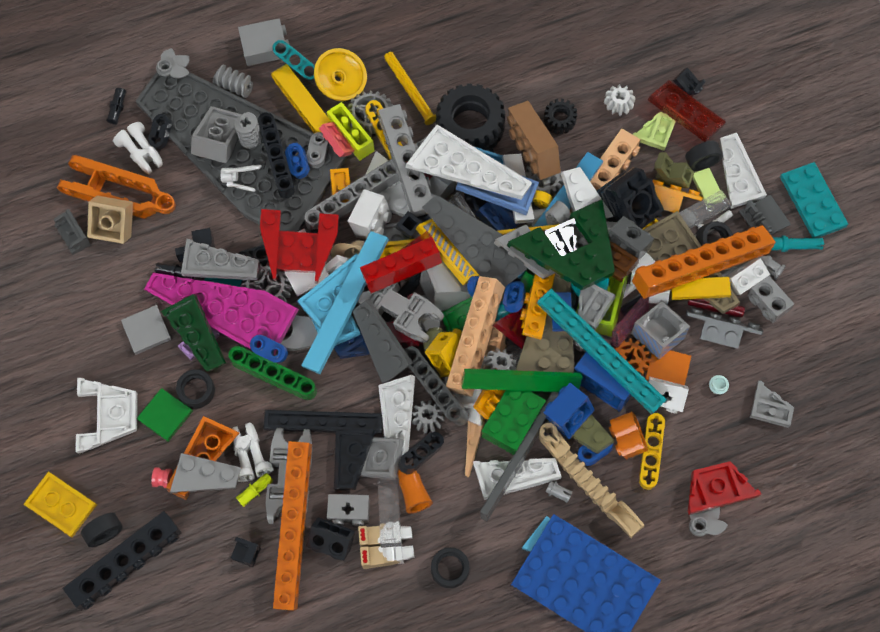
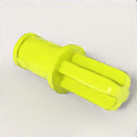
[236,473,273,507]

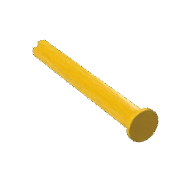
[384,52,436,125]

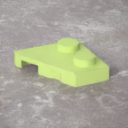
[633,112,677,151]

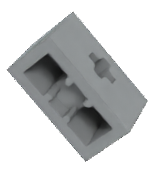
[327,494,370,526]

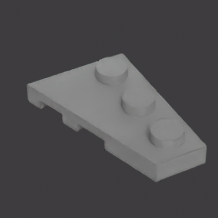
[494,225,556,279]
[170,453,241,494]

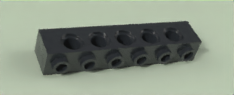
[62,511,182,611]

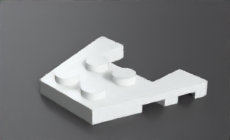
[76,378,137,453]

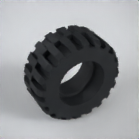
[436,83,505,150]

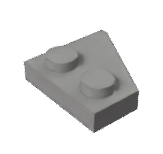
[578,285,615,330]

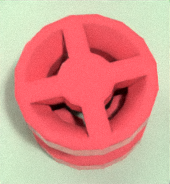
[151,467,173,488]

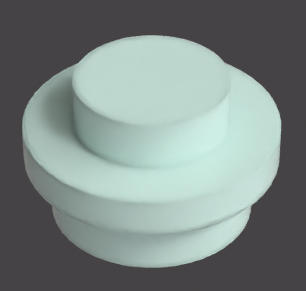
[709,375,729,395]

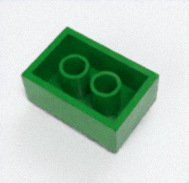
[481,390,546,455]

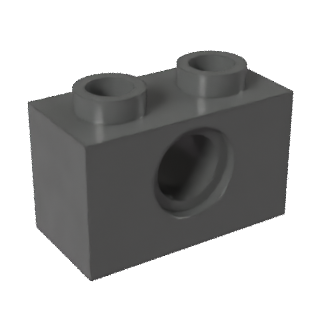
[609,216,654,260]

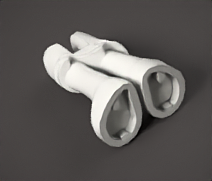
[113,122,163,174]
[232,422,273,482]

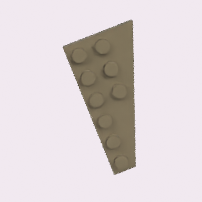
[644,211,740,314]
[516,273,574,373]

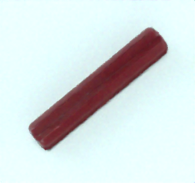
[688,299,745,318]

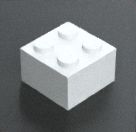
[348,189,392,241]

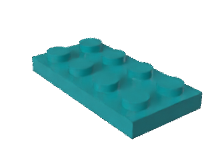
[780,162,848,238]

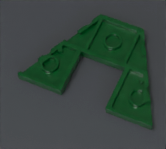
[507,199,615,290]

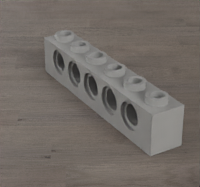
[378,104,435,217]

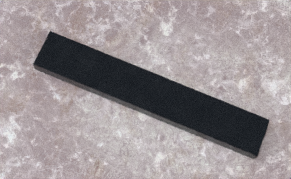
[263,410,382,434]

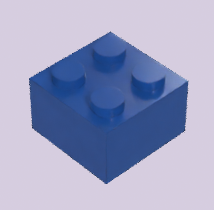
[543,383,595,439]

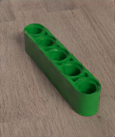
[229,346,317,401]

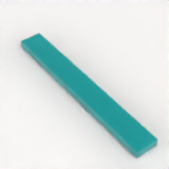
[537,289,667,415]

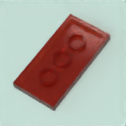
[648,80,726,142]

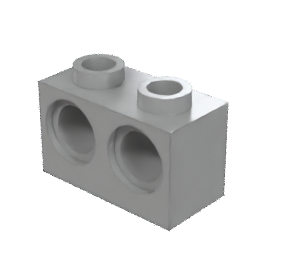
[748,276,794,323]

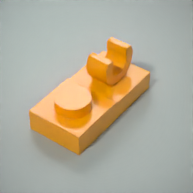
[329,168,350,203]
[473,389,506,420]

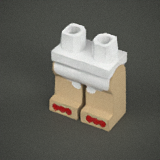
[358,523,415,569]

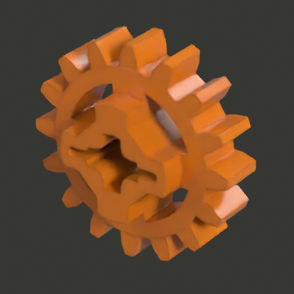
[614,338,651,376]

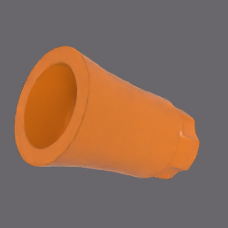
[397,470,433,514]

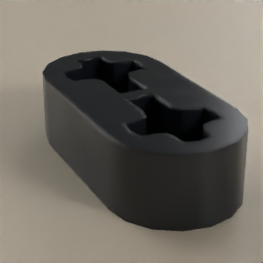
[149,114,172,149]

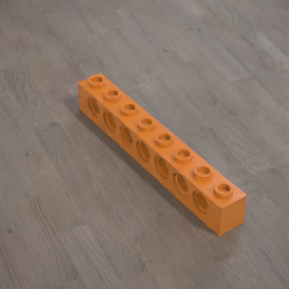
[632,225,776,299]
[273,441,312,610]

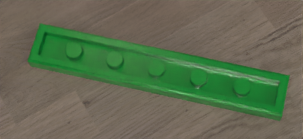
[461,369,582,392]

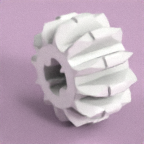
[604,84,635,116]

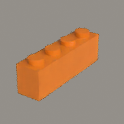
[166,416,239,500]

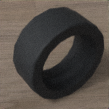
[685,141,723,171]
[696,221,733,246]
[176,369,215,409]
[81,512,123,548]
[431,547,469,588]

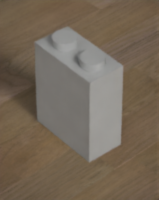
[238,18,289,66]

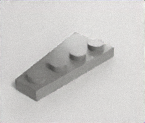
[181,239,260,280]

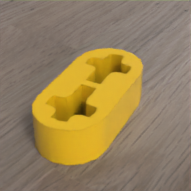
[533,190,553,209]

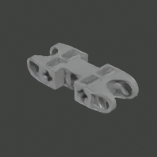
[357,282,444,343]
[266,428,313,524]

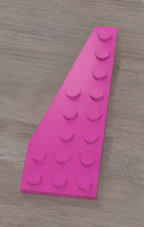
[144,273,299,355]

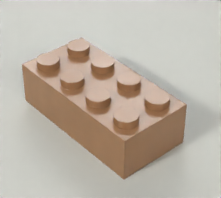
[507,101,561,180]

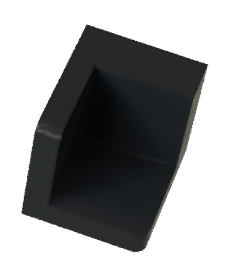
[231,537,261,567]

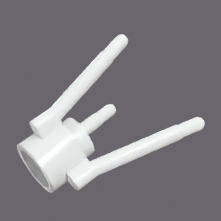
[221,165,262,192]

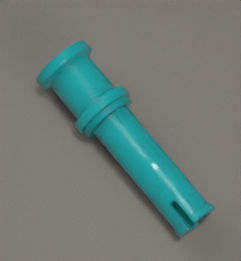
[772,235,824,252]

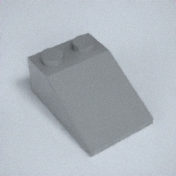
[191,106,242,163]

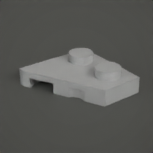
[750,381,794,428]

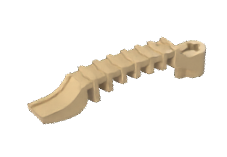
[539,423,644,538]

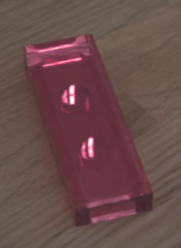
[612,297,649,347]

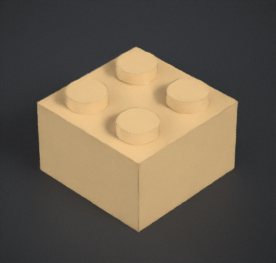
[87,196,133,244]

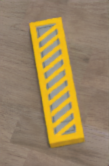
[416,218,479,286]

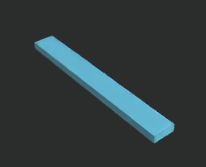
[302,231,389,374]

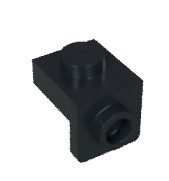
[673,67,706,97]

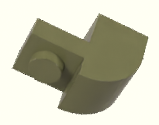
[654,152,694,188]

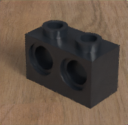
[306,517,356,561]

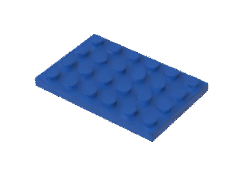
[511,514,661,632]

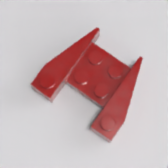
[260,209,339,284]

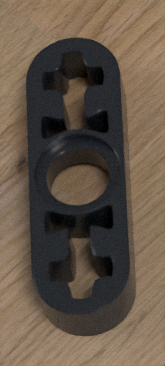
[398,432,444,474]

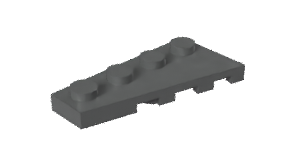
[353,299,413,384]

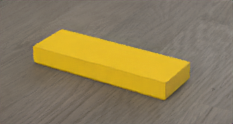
[671,277,731,300]

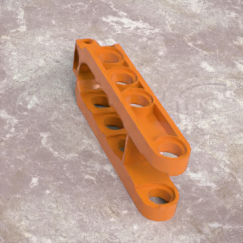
[57,155,176,219]

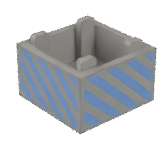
[631,301,690,359]

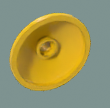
[314,48,367,101]

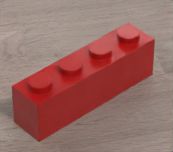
[360,231,442,294]

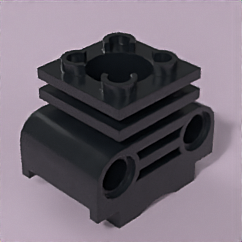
[597,167,664,229]

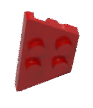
[688,461,761,515]

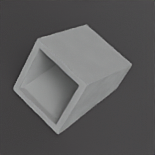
[419,261,471,311]

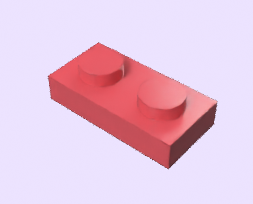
[319,122,355,157]

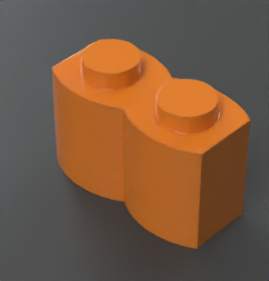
[609,411,648,459]

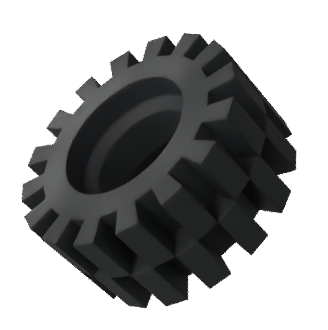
[544,98,577,134]

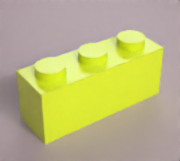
[327,102,374,161]

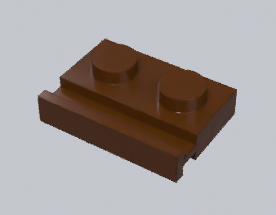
[610,241,639,282]

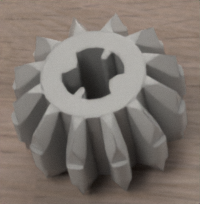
[483,348,516,370]
[412,400,445,434]

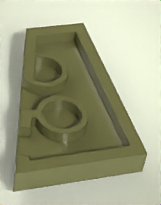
[547,414,614,454]

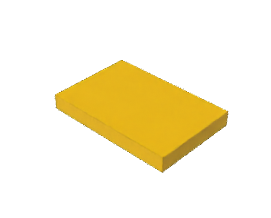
[24,471,97,538]

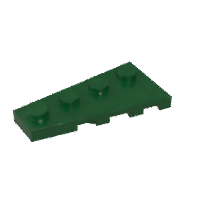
[161,294,226,372]

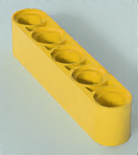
[271,64,331,134]

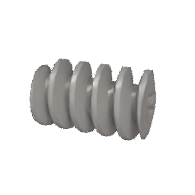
[213,64,253,98]
[234,112,262,148]

